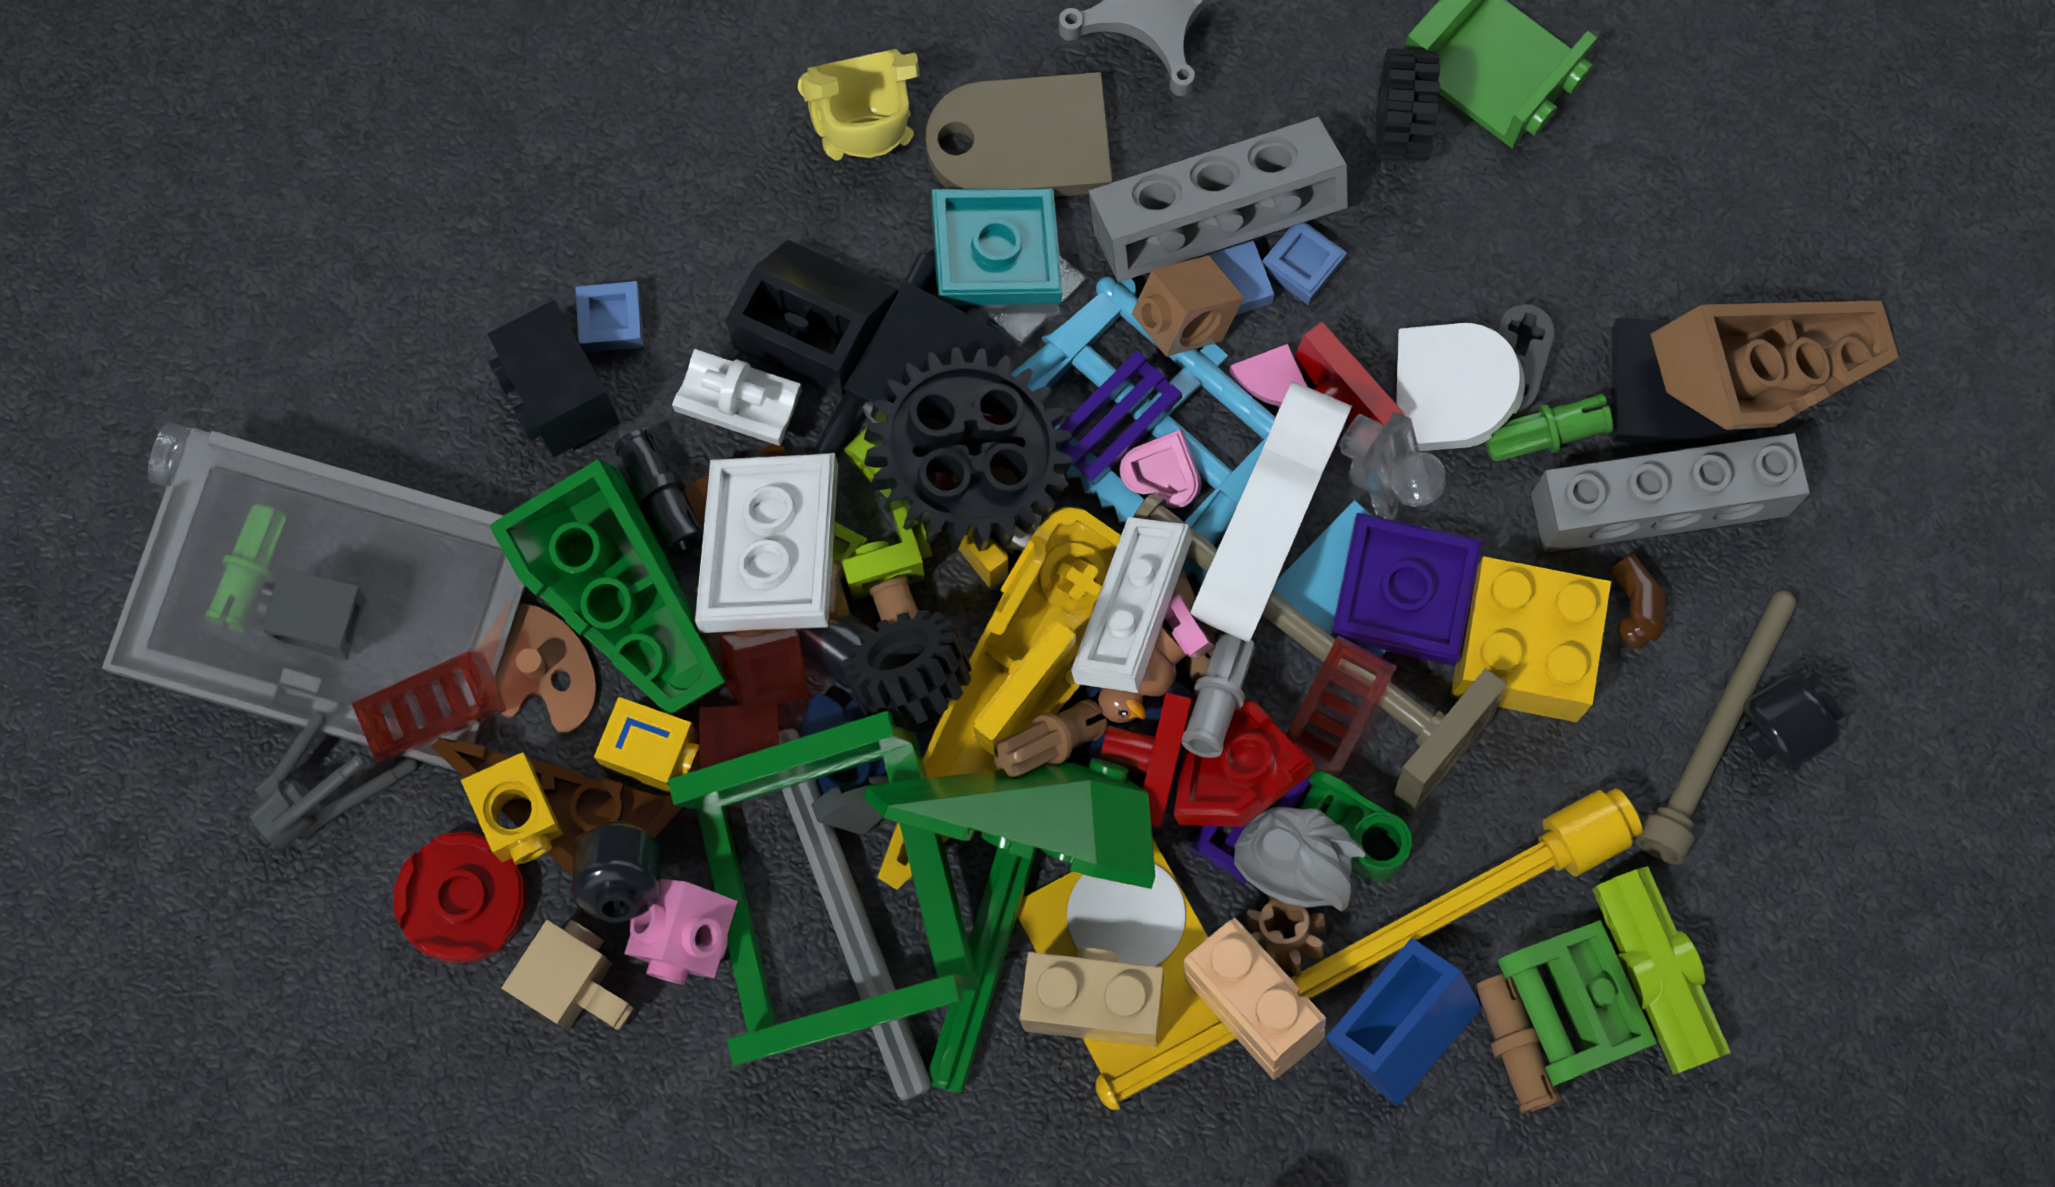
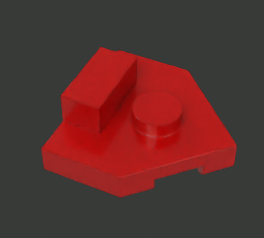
[1174,700,1316,827]

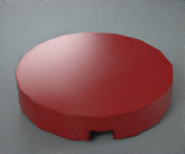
[394,832,527,964]

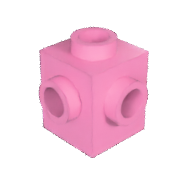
[624,879,738,985]

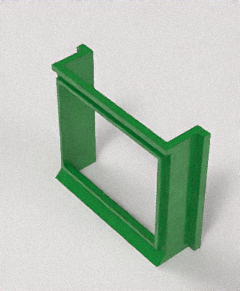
[668,711,980,1066]

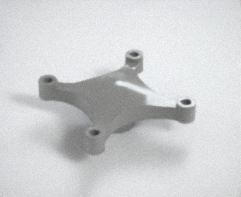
[1059,0,1219,97]

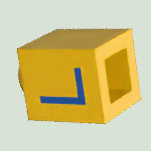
[594,697,703,794]

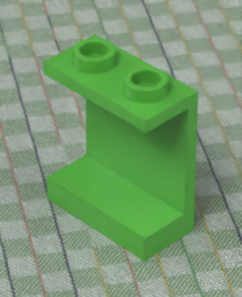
[1404,0,1597,148]

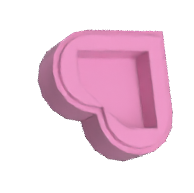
[1120,430,1202,508]

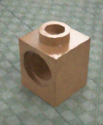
[1132,255,1244,357]

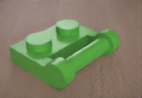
[1497,920,1657,1086]

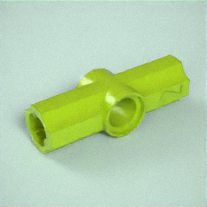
[1592,866,1731,1075]

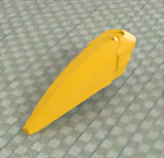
[877,506,1121,890]

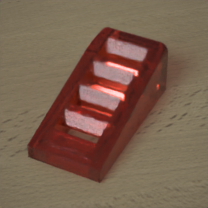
[1286,635,1397,778]
[351,651,506,763]

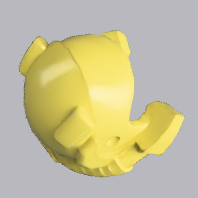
[798,49,920,161]

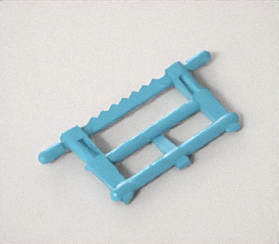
[991,276,1276,586]

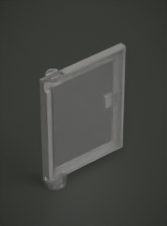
[102,422,526,771]

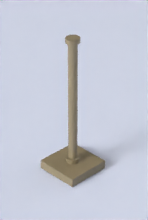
[1133,492,1507,816]

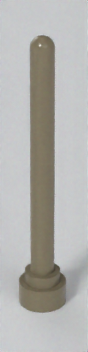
[1635,591,1796,865]

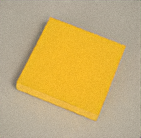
[973,620,1076,757]

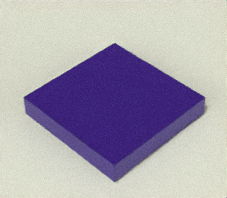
[1330,513,1482,666]

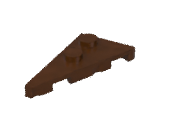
[431,738,687,876]

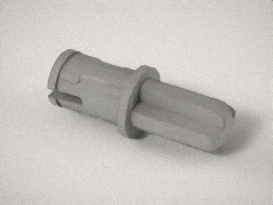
[1181,633,1255,758]

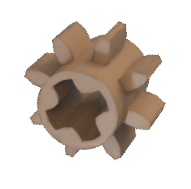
[1246,896,1325,977]

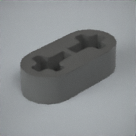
[1496,304,1554,421]

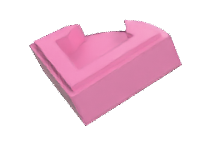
[1229,344,1307,408]
[1165,593,1215,659]

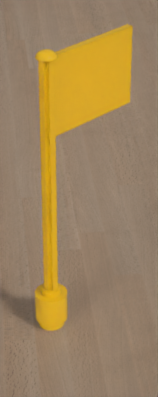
[1017,788,1642,1110]

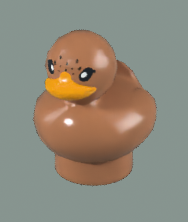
[1098,623,1186,723]

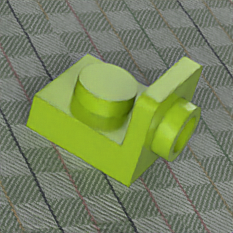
[841,506,932,601]

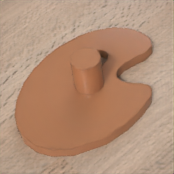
[473,603,597,734]

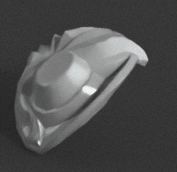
[1234,807,1366,911]

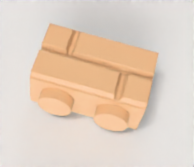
[1184,918,1326,1080]

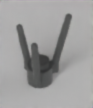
[248,712,418,849]

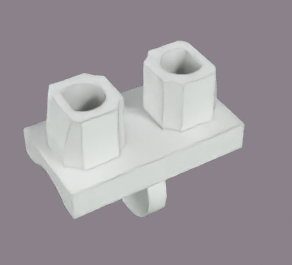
[672,349,802,446]

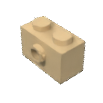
[1019,948,1164,1047]

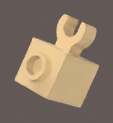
[501,920,634,1031]

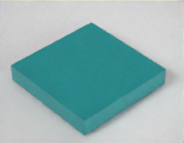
[931,188,1063,306]

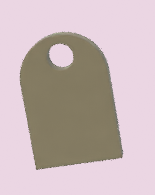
[926,72,1112,197]

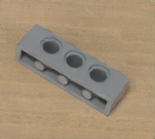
[1088,116,1348,282]
[1531,433,1810,553]

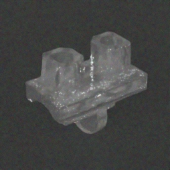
[1340,411,1446,520]

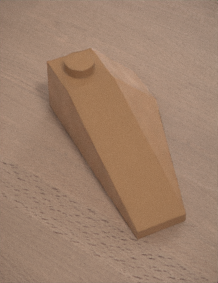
[1650,301,1899,430]

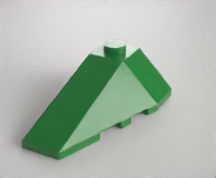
[489,459,727,715]
[863,758,1156,889]

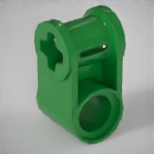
[1299,770,1412,882]

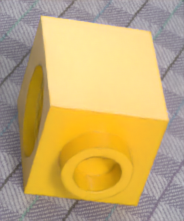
[461,752,563,864]

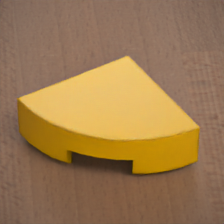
[958,535,1008,589]

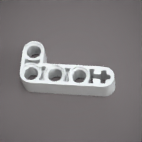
[1190,381,1352,642]

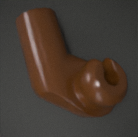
[1609,553,1667,649]

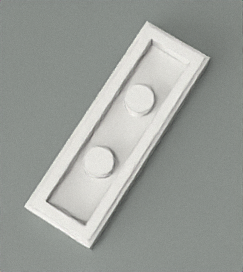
[1071,517,1192,693]

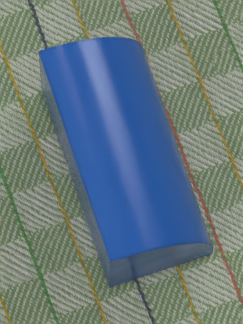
[1326,938,1482,1107]

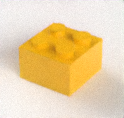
[1450,556,1611,722]

